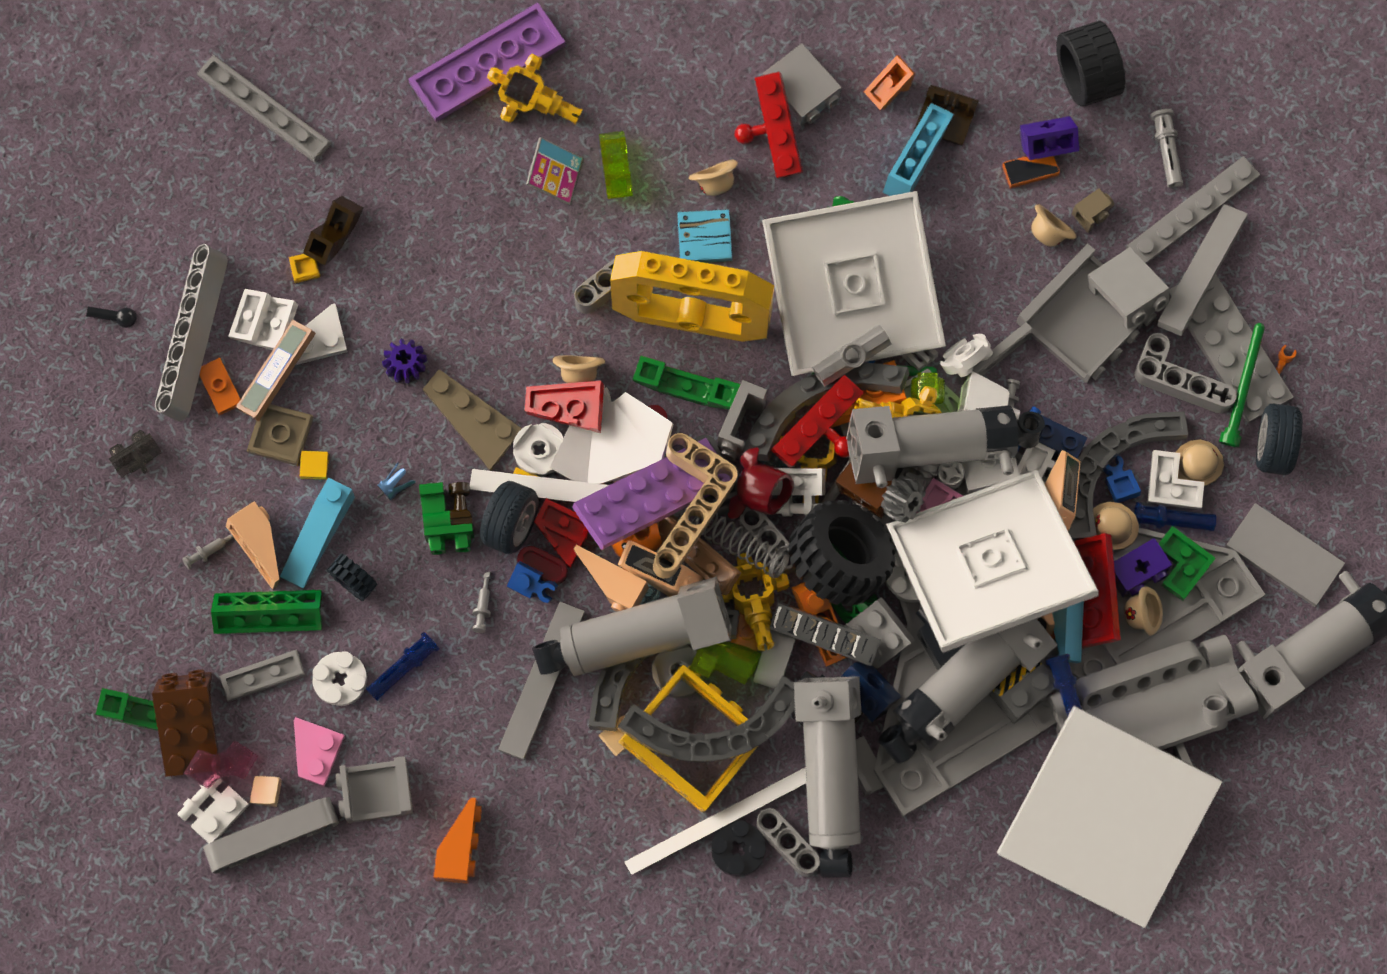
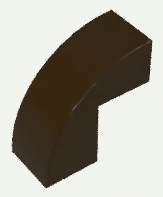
[303,196,364,265]

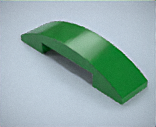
[632,355,741,410]
[95,688,158,731]

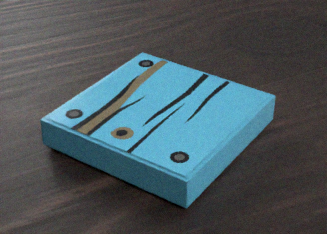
[678,210,732,262]

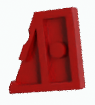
[534,498,589,568]

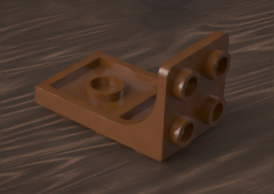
[152,669,221,777]

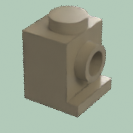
[1072,188,1114,233]

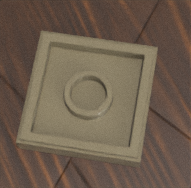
[247,404,314,466]

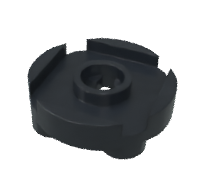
[711,820,766,876]

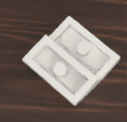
[228,289,298,350]

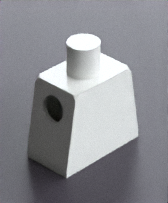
[957,371,1020,419]

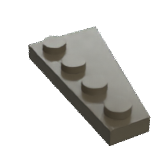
[423,369,522,471]

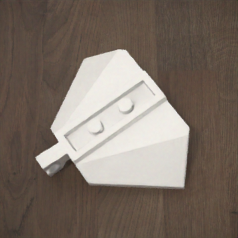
[550,385,674,484]

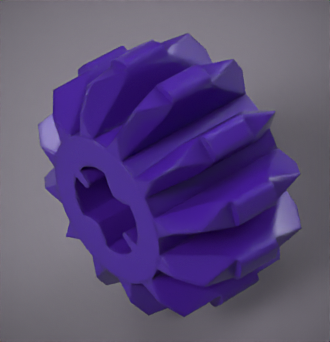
[382,338,427,384]

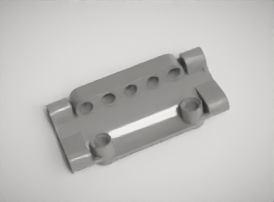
[1047,634,1258,750]

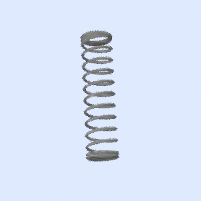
[685,507,789,578]

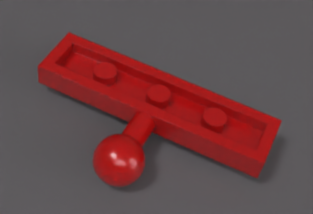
[735,72,803,178]
[771,374,864,469]

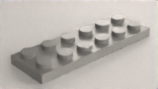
[1169,275,1294,424]

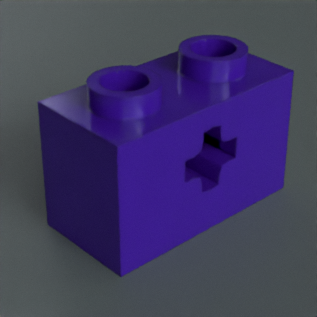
[1020,116,1080,160]
[1114,538,1172,597]

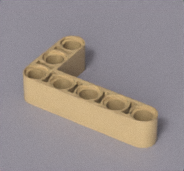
[653,433,738,579]

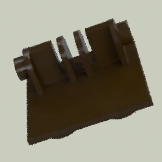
[914,85,979,146]

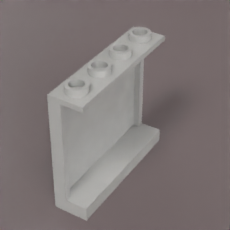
[1016,243,1157,384]

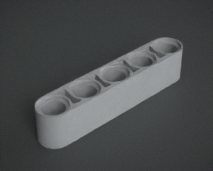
[203,797,339,874]

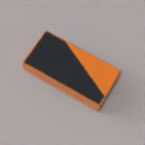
[1002,156,1060,188]

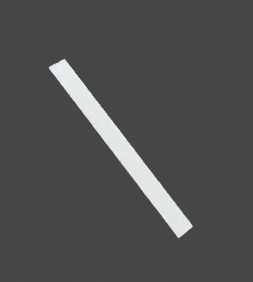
[470,469,609,502]
[625,768,806,874]

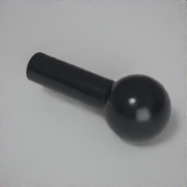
[86,306,137,328]

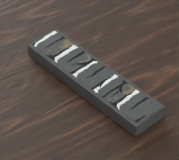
[769,602,881,666]

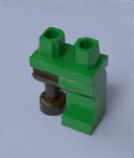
[419,482,474,555]

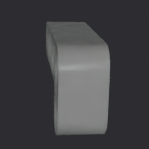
[1134,333,1237,414]

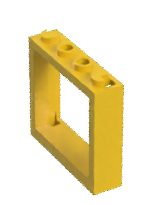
[618,665,758,812]

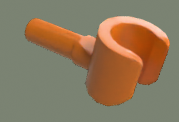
[1276,345,1296,375]

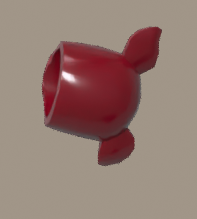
[728,447,794,519]

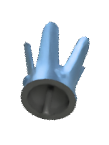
[377,462,415,501]

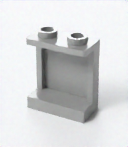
[763,44,841,126]
[1088,247,1169,329]
[718,380,767,461]
[336,756,413,823]

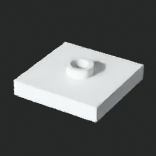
[961,458,1020,494]

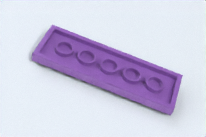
[409,3,565,122]
[572,438,731,550]

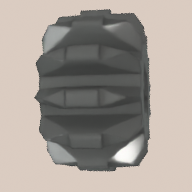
[881,475,926,523]

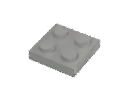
[845,597,915,669]

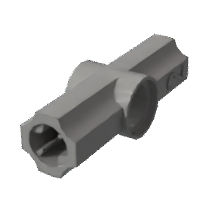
[812,325,891,387]

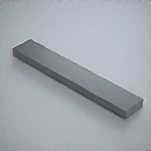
[197,55,331,163]
[1157,204,1248,336]
[498,602,585,761]

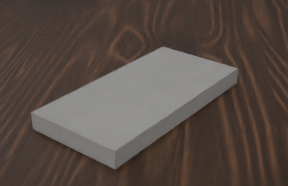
[1225,503,1345,607]

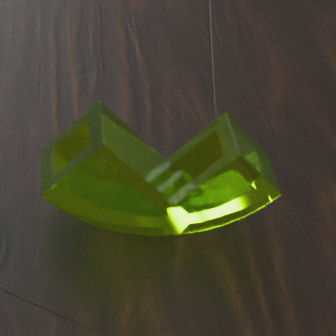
[599,131,633,199]
[689,642,762,685]

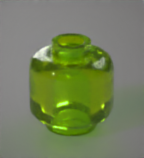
[911,373,945,405]

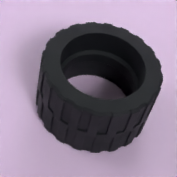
[1056,21,1126,107]

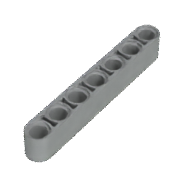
[155,244,228,422]

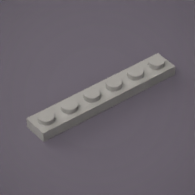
[1126,156,1260,264]

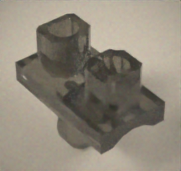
[109,430,162,478]

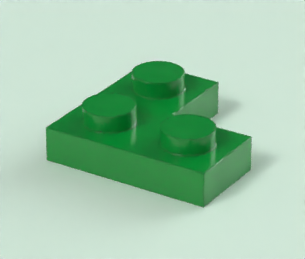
[1159,526,1216,601]

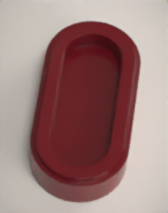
[517,546,568,585]

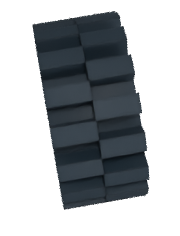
[327,553,378,601]

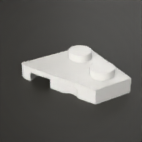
[296,304,347,365]

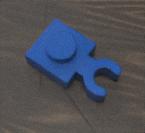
[1103,455,1141,503]
[507,561,558,603]

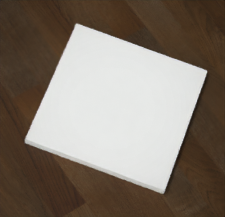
[762,191,946,376]
[886,470,1098,653]
[997,706,1222,928]

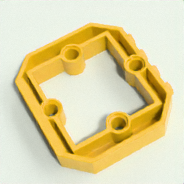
[610,251,774,342]

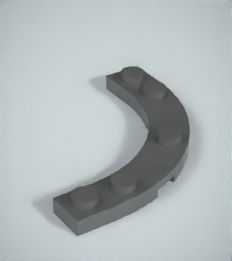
[742,363,909,461]
[1068,411,1188,541]
[589,610,740,732]
[617,676,795,762]

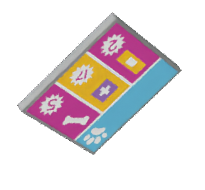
[526,137,583,205]

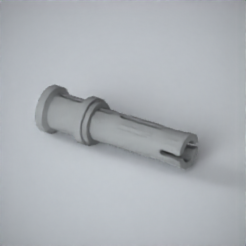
[1151,109,1184,188]

